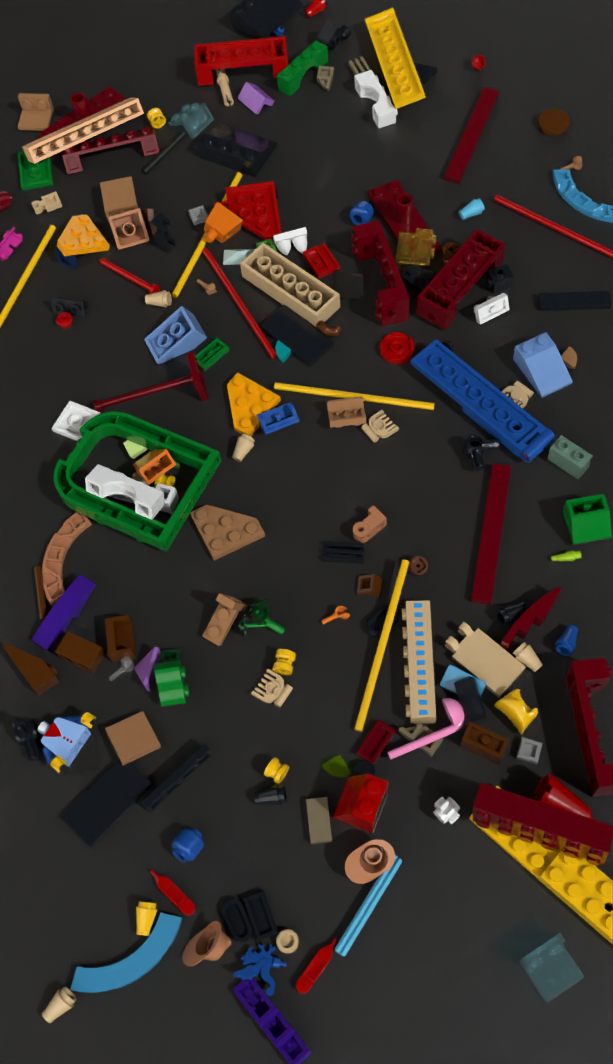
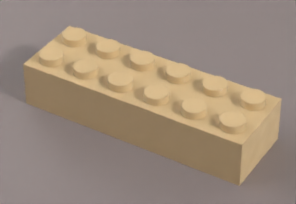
[240,243,340,329]

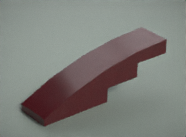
[501,586,562,651]

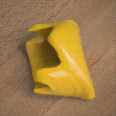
[494,689,538,735]

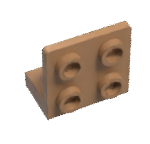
[18,93,54,131]

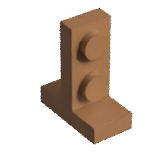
[202,593,248,646]

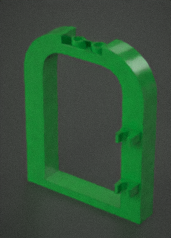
[54,412,221,552]

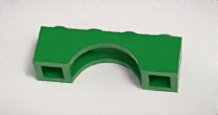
[277,41,328,97]

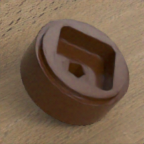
[408,556,428,576]

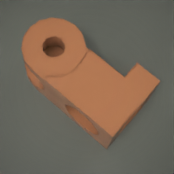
[353,505,387,543]

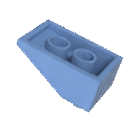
[144,306,207,364]
[513,332,573,398]

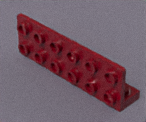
[62,127,159,174]

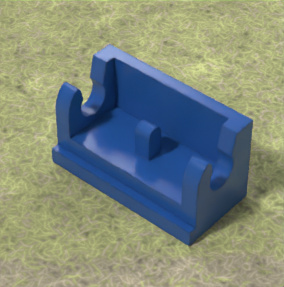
[256,402,300,434]

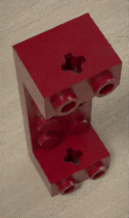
[351,220,409,327]
[417,229,506,330]
[565,658,613,797]

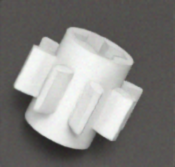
[433,797,460,824]

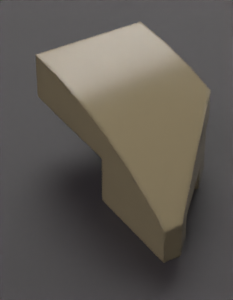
[317,66,334,91]
[398,724,443,757]

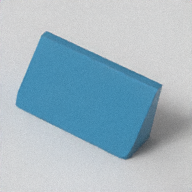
[439,664,487,697]

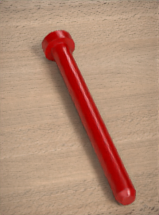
[100,258,160,294]

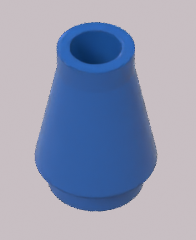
[555,625,579,656]

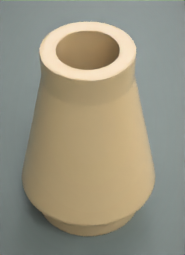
[145,290,172,308]
[232,434,255,462]
[513,642,543,672]
[42,987,77,1023]

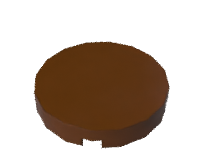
[538,109,570,136]

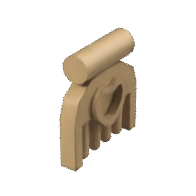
[502,381,534,409]
[361,410,399,443]
[251,669,293,708]

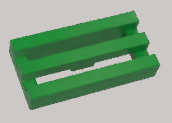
[195,338,230,372]

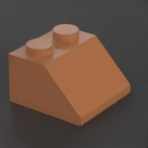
[108,208,150,250]

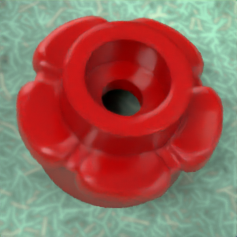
[472,55,486,71]
[56,312,73,328]

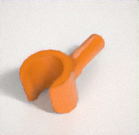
[321,606,350,625]

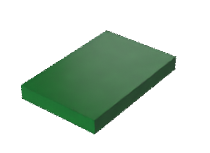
[18,151,54,191]

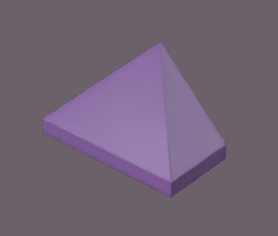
[134,647,161,692]

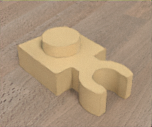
[31,192,63,214]

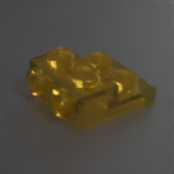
[396,228,436,265]

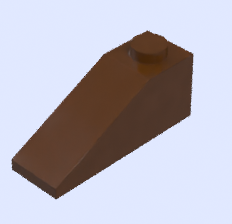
[2,643,59,696]

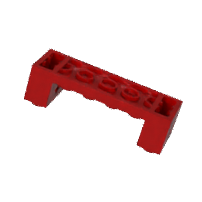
[194,36,288,86]

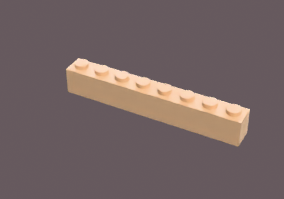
[22,97,144,164]

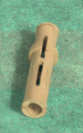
[215,69,234,106]

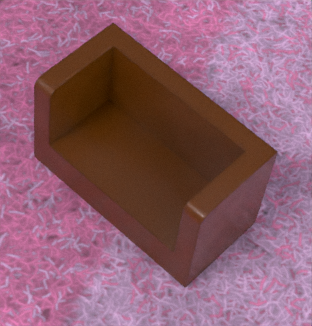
[105,615,136,662]
[55,631,106,674]
[460,722,510,765]

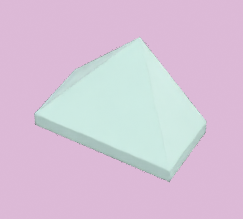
[223,249,255,265]

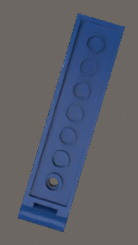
[411,339,556,463]

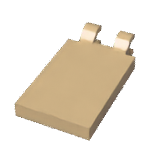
[445,622,526,698]

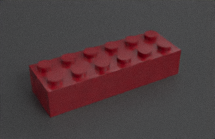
[473,783,613,866]

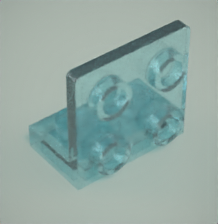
[168,103,214,138]
[519,933,584,1003]

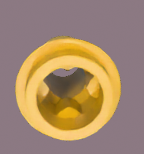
[136,901,158,936]

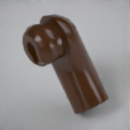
[316,320,342,337]

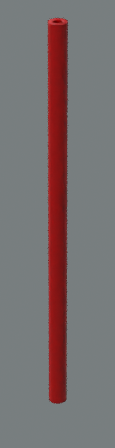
[494,195,613,258]
[203,248,277,359]

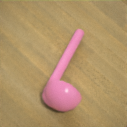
[387,698,465,760]

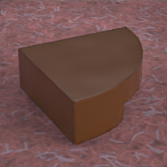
[143,208,154,226]

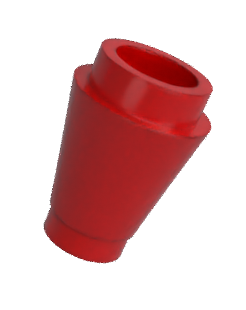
[304,0,326,19]

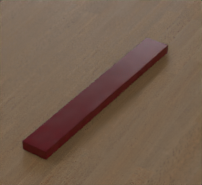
[444,87,499,184]
[471,463,511,605]

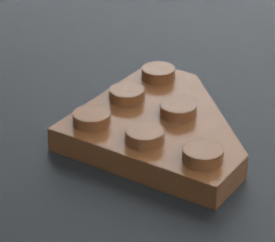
[190,505,265,561]

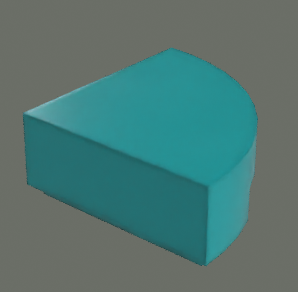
[275,340,291,363]

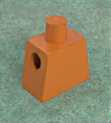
[204,202,243,243]
[132,449,176,485]

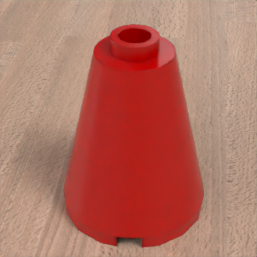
[533,773,593,819]

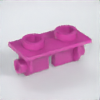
[0,227,23,261]

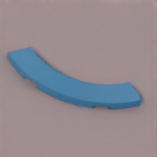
[552,169,613,223]
[70,912,183,993]

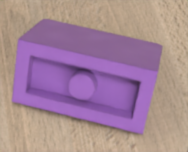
[238,82,274,114]

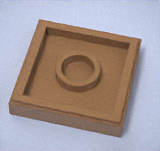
[105,711,161,766]

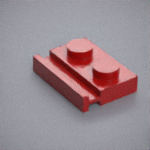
[303,243,340,280]

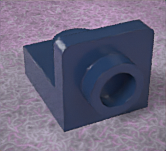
[55,247,78,270]

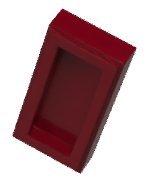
[356,719,396,766]

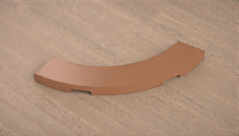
[42,512,92,607]

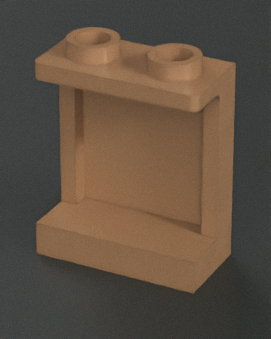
[100,176,138,223]

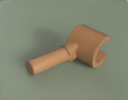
[560,156,582,170]
[197,279,217,295]

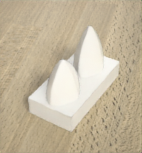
[273,227,307,255]
[473,293,510,325]

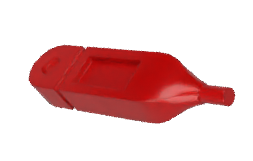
[150,870,196,916]
[296,938,338,994]

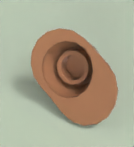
[345,839,395,884]
[182,921,232,966]

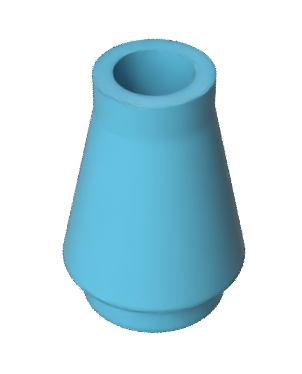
[459,198,485,220]

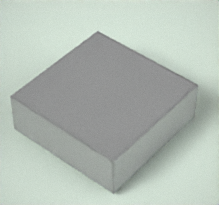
[188,205,208,226]
[516,737,542,765]

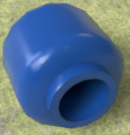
[350,201,374,225]
[172,828,204,862]

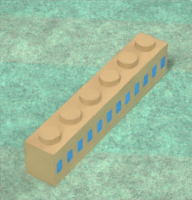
[402,601,436,724]

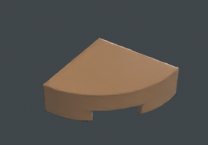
[561,346,577,370]

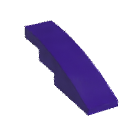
[32,574,96,650]
[233,978,312,1064]

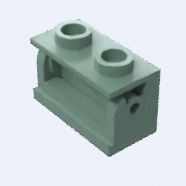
[547,435,593,479]

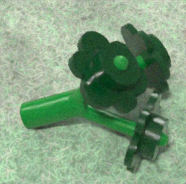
[238,599,285,637]

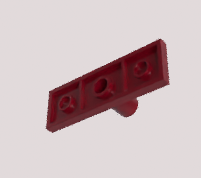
[38,86,126,154]
[368,179,442,264]

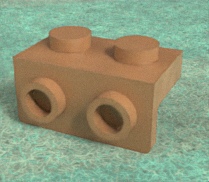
[327,397,366,428]

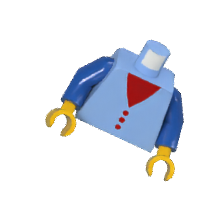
[37,712,96,773]

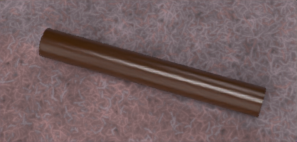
[34,566,47,621]

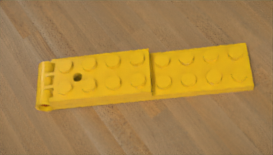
[365,7,426,109]
[469,785,613,945]

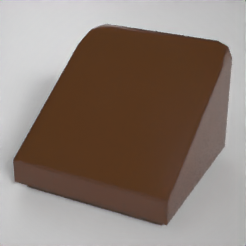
[357,574,382,597]

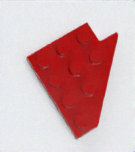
[213,181,282,240]

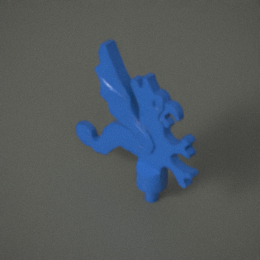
[233,944,287,996]

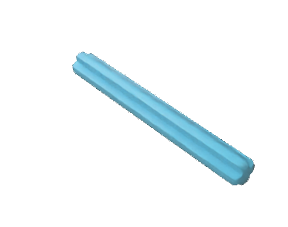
[335,855,402,956]

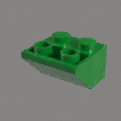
[563,494,612,545]

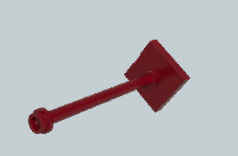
[94,352,209,412]

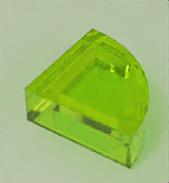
[322,755,351,777]

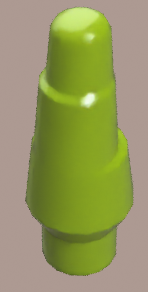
[551,550,582,561]

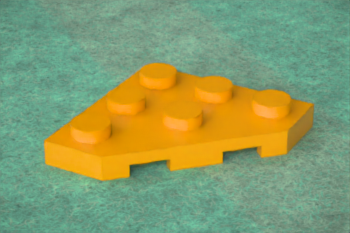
[57,214,110,256]
[227,372,281,437]

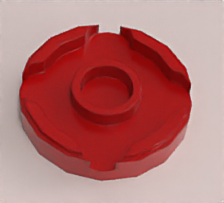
[380,332,415,364]

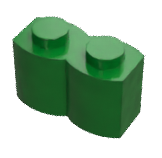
[155,660,190,707]

